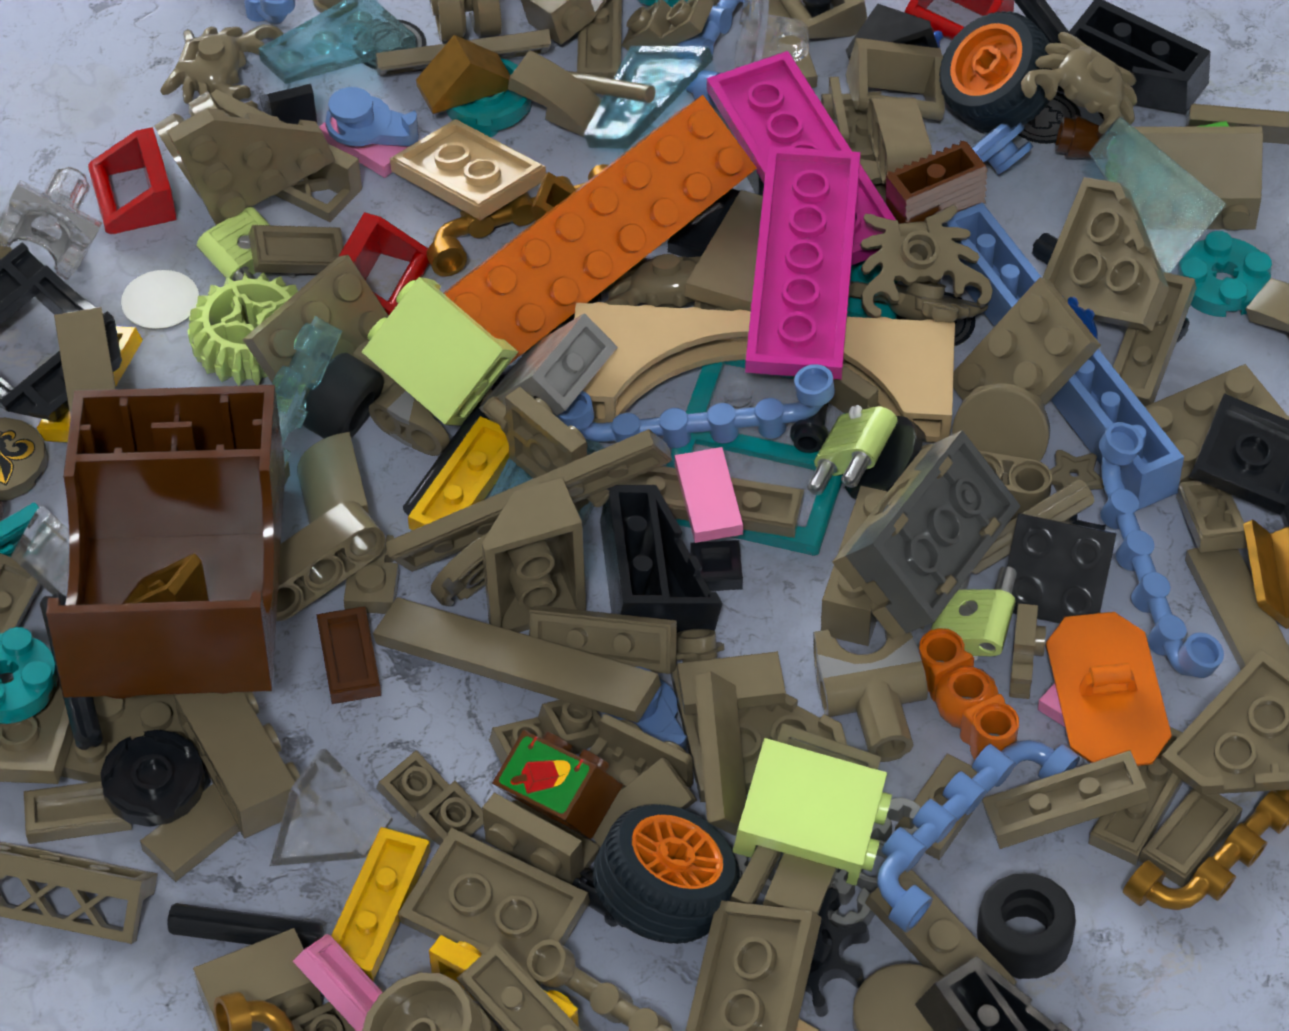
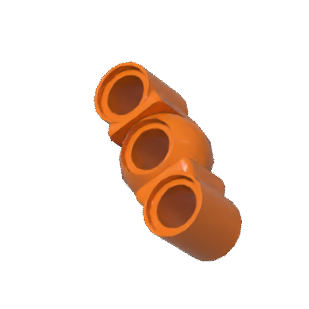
[919,628,1019,760]

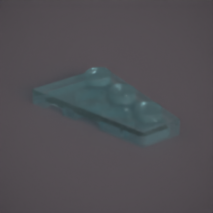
[259,0,416,84]
[584,46,714,149]
[1089,117,1227,273]
[272,316,342,465]

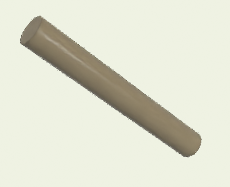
[566,70,656,103]

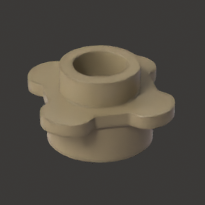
[676,629,725,663]

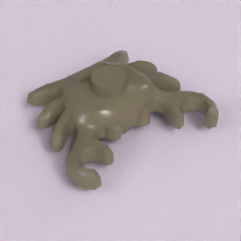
[160,24,285,109]
[1021,32,1137,154]
[860,205,993,318]
[603,254,730,311]
[849,281,989,322]

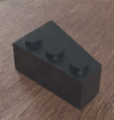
[1057,0,1211,114]
[600,485,722,633]
[915,956,1072,1031]

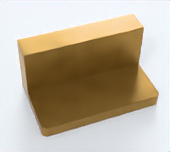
[1243,519,1289,629]

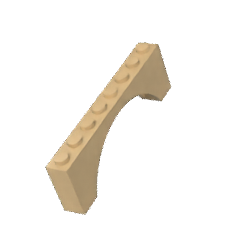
[574,302,955,442]

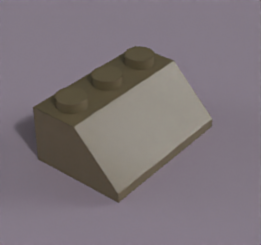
[1116,127,1263,230]
[482,477,586,633]

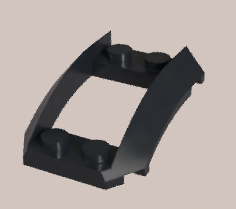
[0,242,122,421]

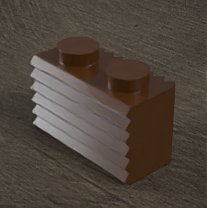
[886,140,988,224]

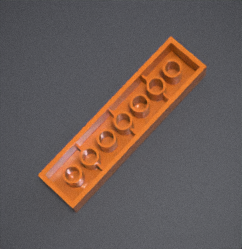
[443,95,757,364]

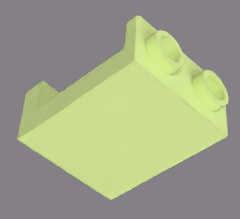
[362,277,518,426]
[733,738,892,886]

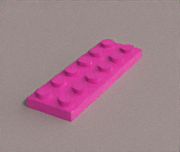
[706,51,896,265]
[745,146,860,380]

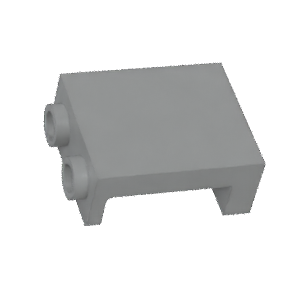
[479,313,618,422]

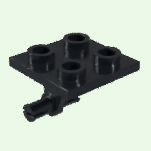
[1007,513,1117,623]

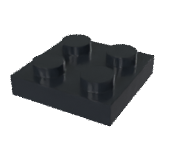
[1189,393,1289,515]

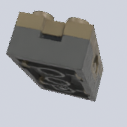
[832,430,1021,639]

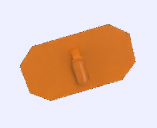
[1046,612,1172,766]

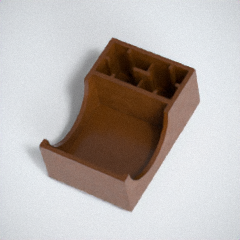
[46,385,285,699]

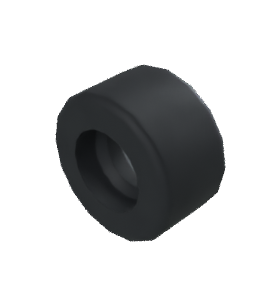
[300,353,384,439]
[977,873,1076,979]

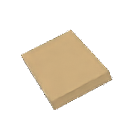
[390,119,546,220]

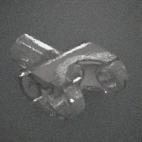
[0,167,102,280]

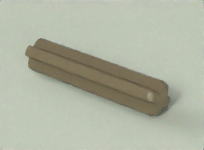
[971,479,1095,575]

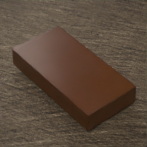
[316,606,381,704]

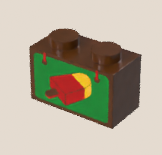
[492,730,623,840]

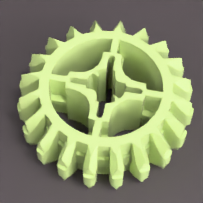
[187,272,298,386]

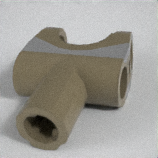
[353,340,492,456]
[813,629,928,762]

